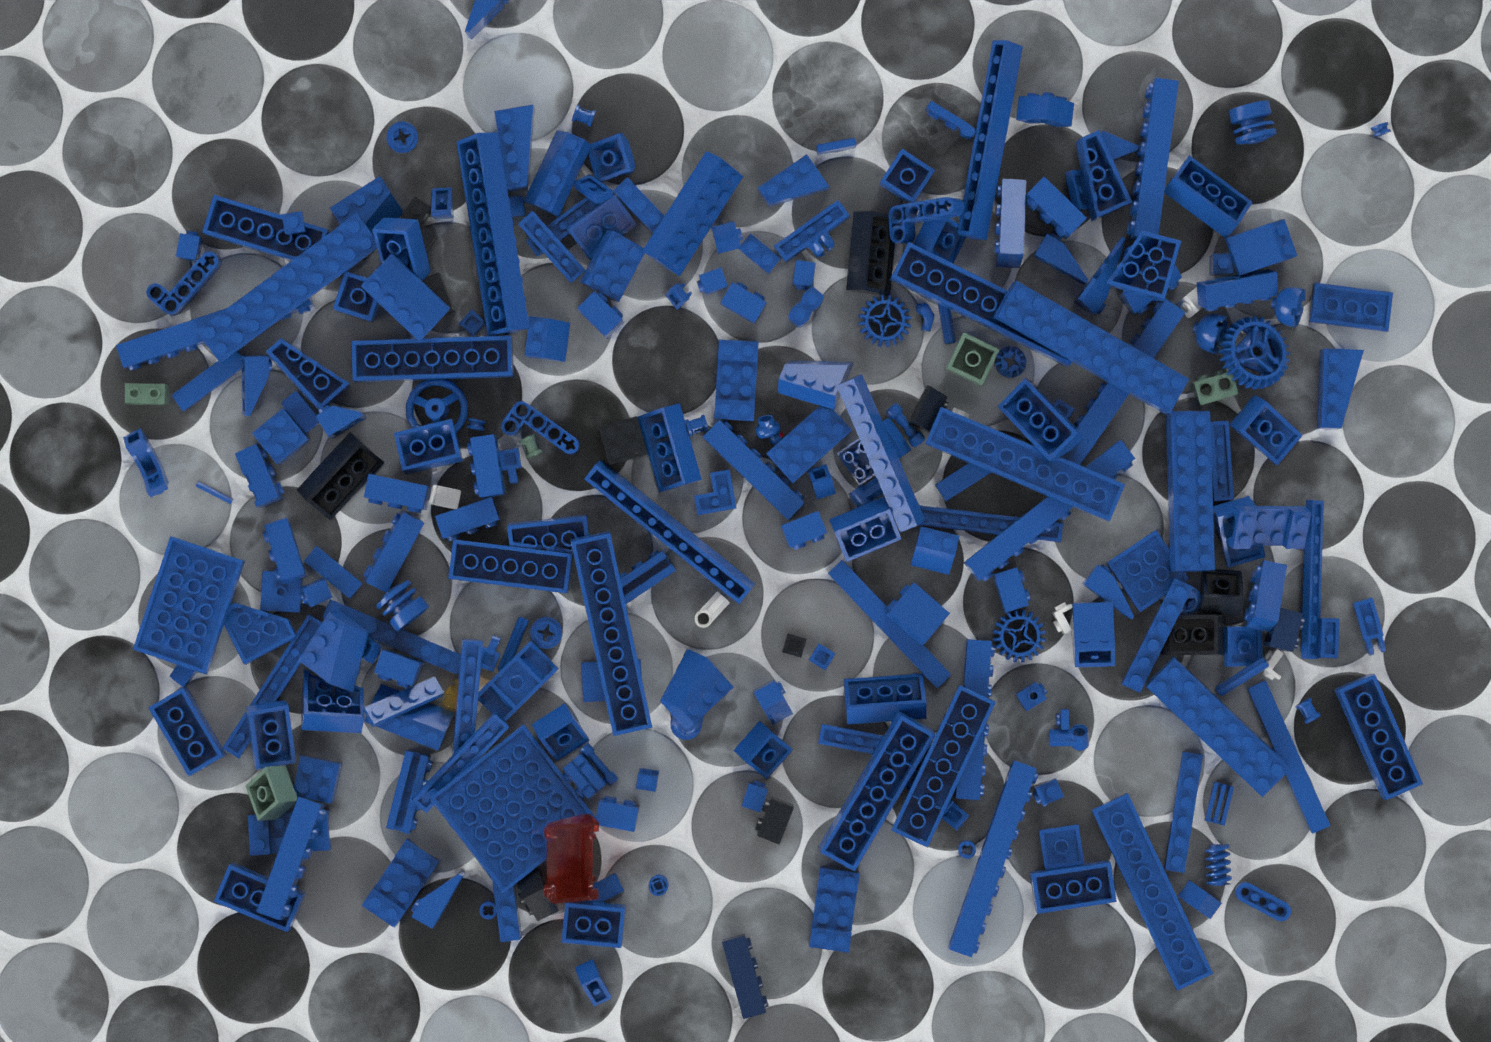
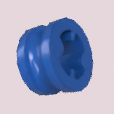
[1371,122,1391,138]
[467,418,486,431]
[958,840,976,859]
[479,901,497,919]

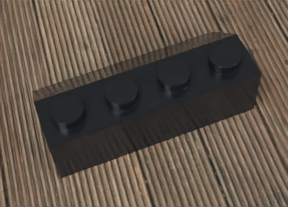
[846,211,895,296]
[296,432,384,520]

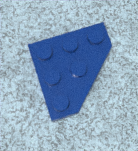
[224,603,298,665]

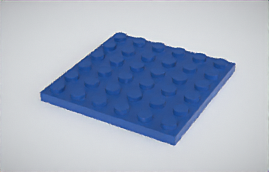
[429,724,596,893]

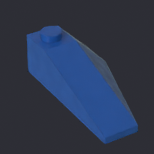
[1074,237,1125,316]

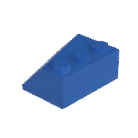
[330,176,403,260]
[1106,231,1181,302]
[778,360,854,410]
[299,609,369,692]
[660,649,734,731]
[301,670,364,733]

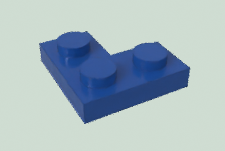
[694,469,737,515]

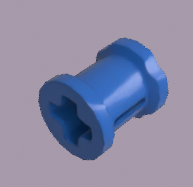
[572,104,596,127]
[685,415,709,437]
[1295,698,1321,724]

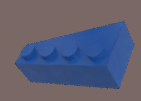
[1076,130,1132,222]
[507,514,589,554]

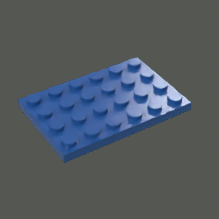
[133,536,245,674]

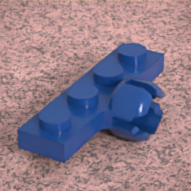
[774,200,850,263]

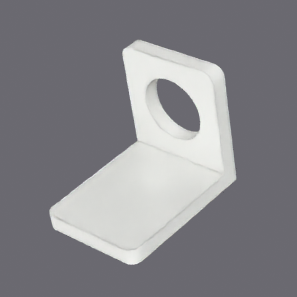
[429,484,461,509]

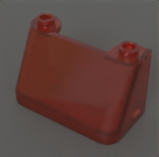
[544,814,599,904]

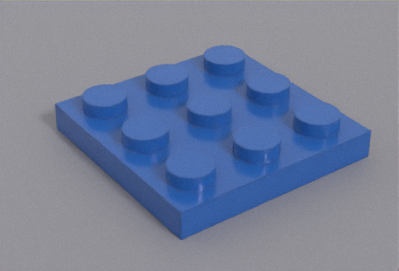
[1106,530,1189,612]

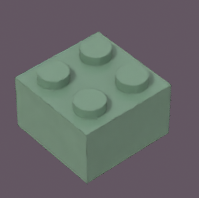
[945,332,1000,387]
[245,765,297,821]

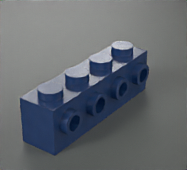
[722,933,769,1019]

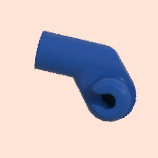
[916,303,934,332]

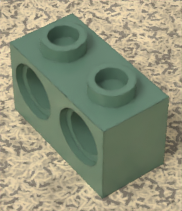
[1191,369,1239,406]
[125,383,169,405]

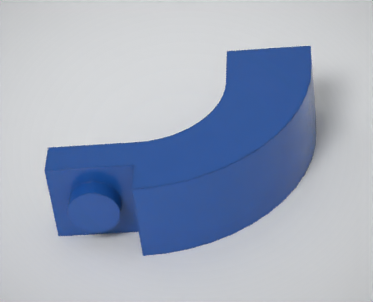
[123,428,169,498]

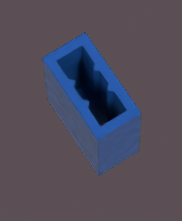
[885,582,950,646]

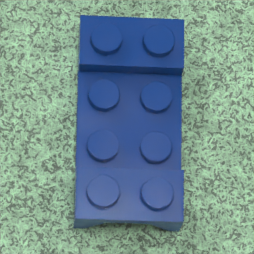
[714,339,759,422]
[1226,506,1312,549]
[478,640,559,722]
[248,809,332,855]
[361,838,441,928]
[809,867,860,953]

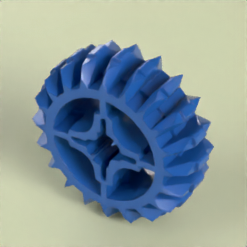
[858,294,911,348]
[992,609,1046,663]

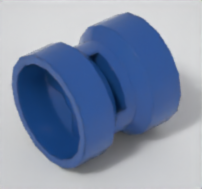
[648,874,669,896]

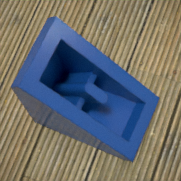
[1101,131,1139,161]
[431,187,454,220]
[1178,880,1222,919]

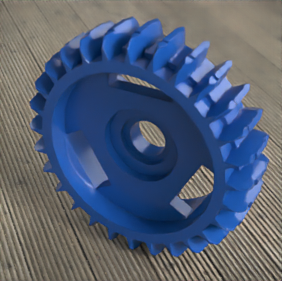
[1218,316,1290,390]

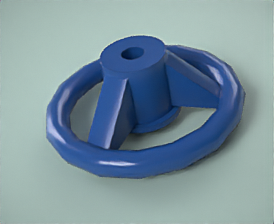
[406,379,468,434]

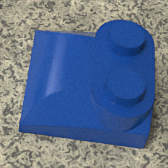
[588,133,635,183]

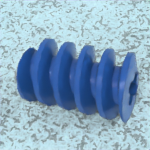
[1204,844,1232,886]

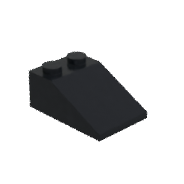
[1161,615,1225,656]

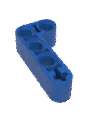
[888,197,964,244]
[146,252,222,316]
[501,401,580,455]

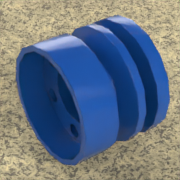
[1228,100,1277,145]
[376,580,430,632]

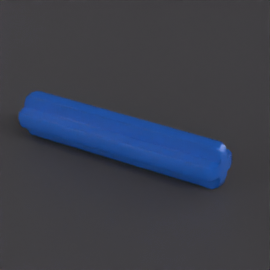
[938,304,956,344]
[498,617,528,671]
[1216,657,1269,696]

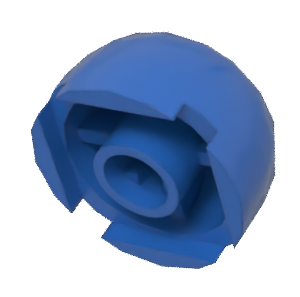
[1271,287,1306,327]
[1193,313,1228,354]

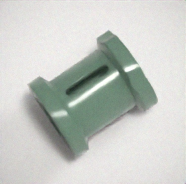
[518,434,542,459]

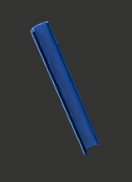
[196,481,234,504]

